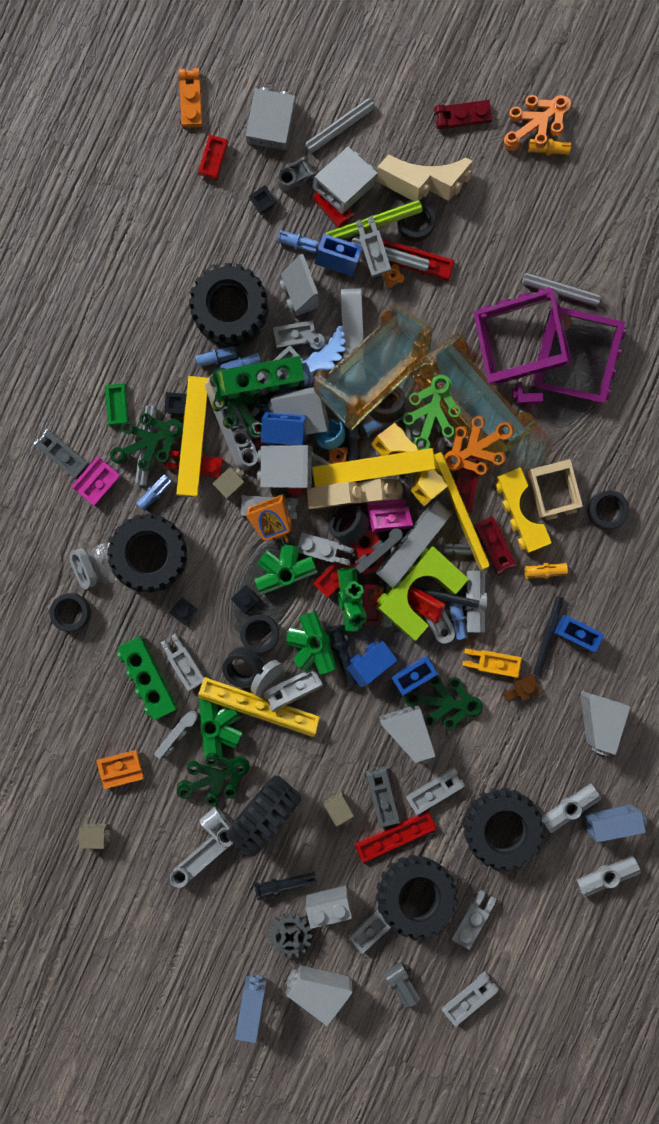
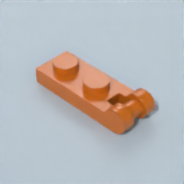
[179,68,202,128]

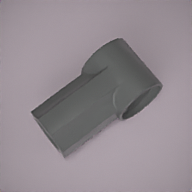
[384,962,420,1008]

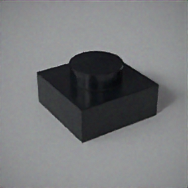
[249,185,277,215]
[164,392,187,415]
[231,585,260,614]
[169,597,198,625]

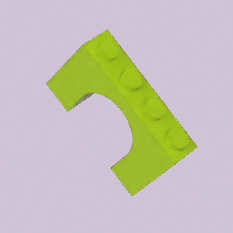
[375,546,469,641]

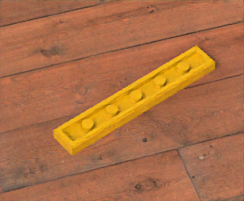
[177,376,208,497]
[312,448,436,487]
[435,452,489,570]
[197,677,320,737]

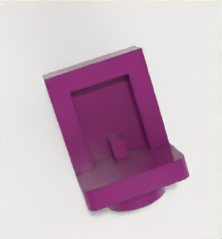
[512,382,543,408]

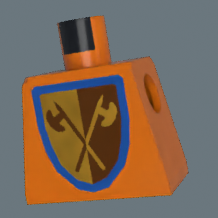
[246,494,292,546]

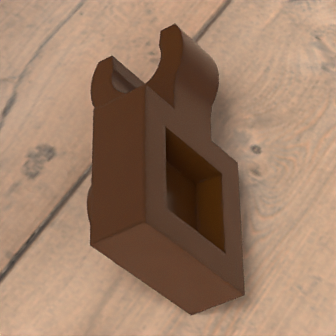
[502,674,541,701]

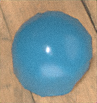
[315,420,346,450]

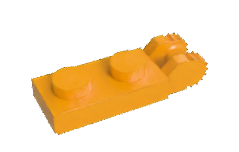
[462,648,522,678]

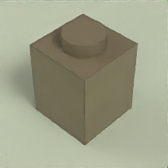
[212,467,246,500]
[324,791,354,827]
[79,824,111,849]

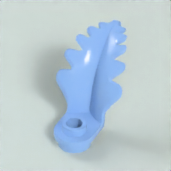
[299,326,346,388]

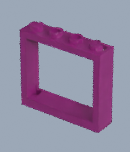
[473,287,572,385]
[530,306,627,403]

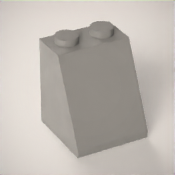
[257,445,313,488]
[580,691,630,756]
[379,705,435,764]
[286,966,353,1026]

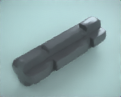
[443,543,483,556]

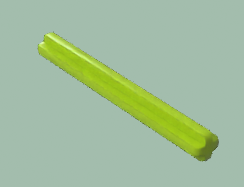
[325,200,423,240]

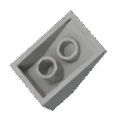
[279,254,319,316]

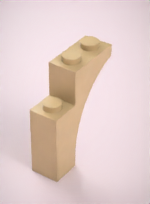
[376,154,473,201]
[307,479,403,509]

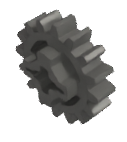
[268,911,312,959]

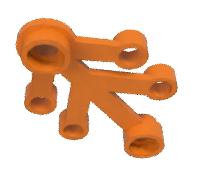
[504,95,571,151]
[444,416,514,475]

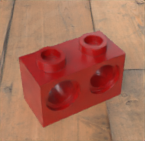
[350,530,385,574]

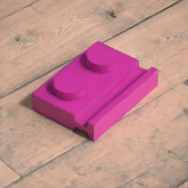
[71,456,121,506]
[366,499,413,532]

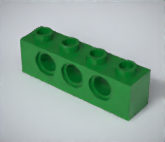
[216,356,305,399]
[117,635,178,721]

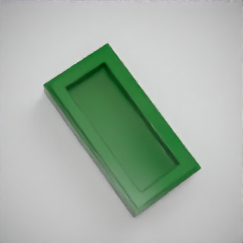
[105,383,129,426]

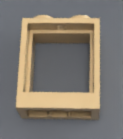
[527,459,583,520]

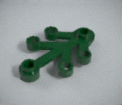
[211,368,268,439]
[110,413,183,471]
[404,675,483,730]
[176,753,250,807]

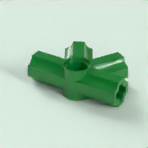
[254,545,318,595]
[337,567,367,631]
[286,611,337,674]
[199,698,242,760]

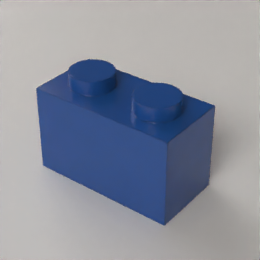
[314,234,362,276]
[261,412,306,446]
[554,615,605,653]
[347,641,397,687]
[391,655,438,696]

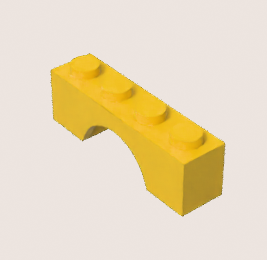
[371,423,448,506]
[494,467,552,553]

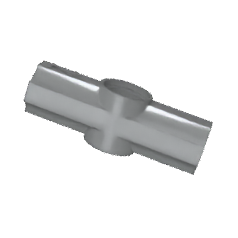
[465,571,487,632]
[542,783,601,833]
[576,856,641,897]

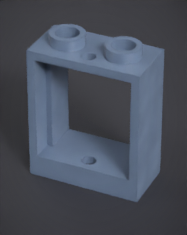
[583,804,647,842]
[235,974,266,1043]

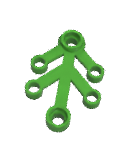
[403,375,461,450]

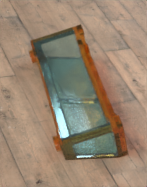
[313,303,433,430]
[410,332,538,466]

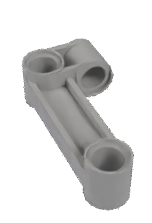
[170,806,233,888]

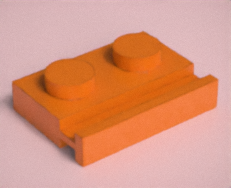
[96,749,144,789]

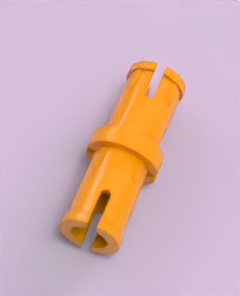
[528,139,571,156]
[525,563,568,579]

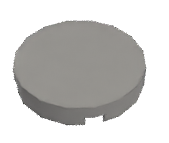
[251,660,284,698]

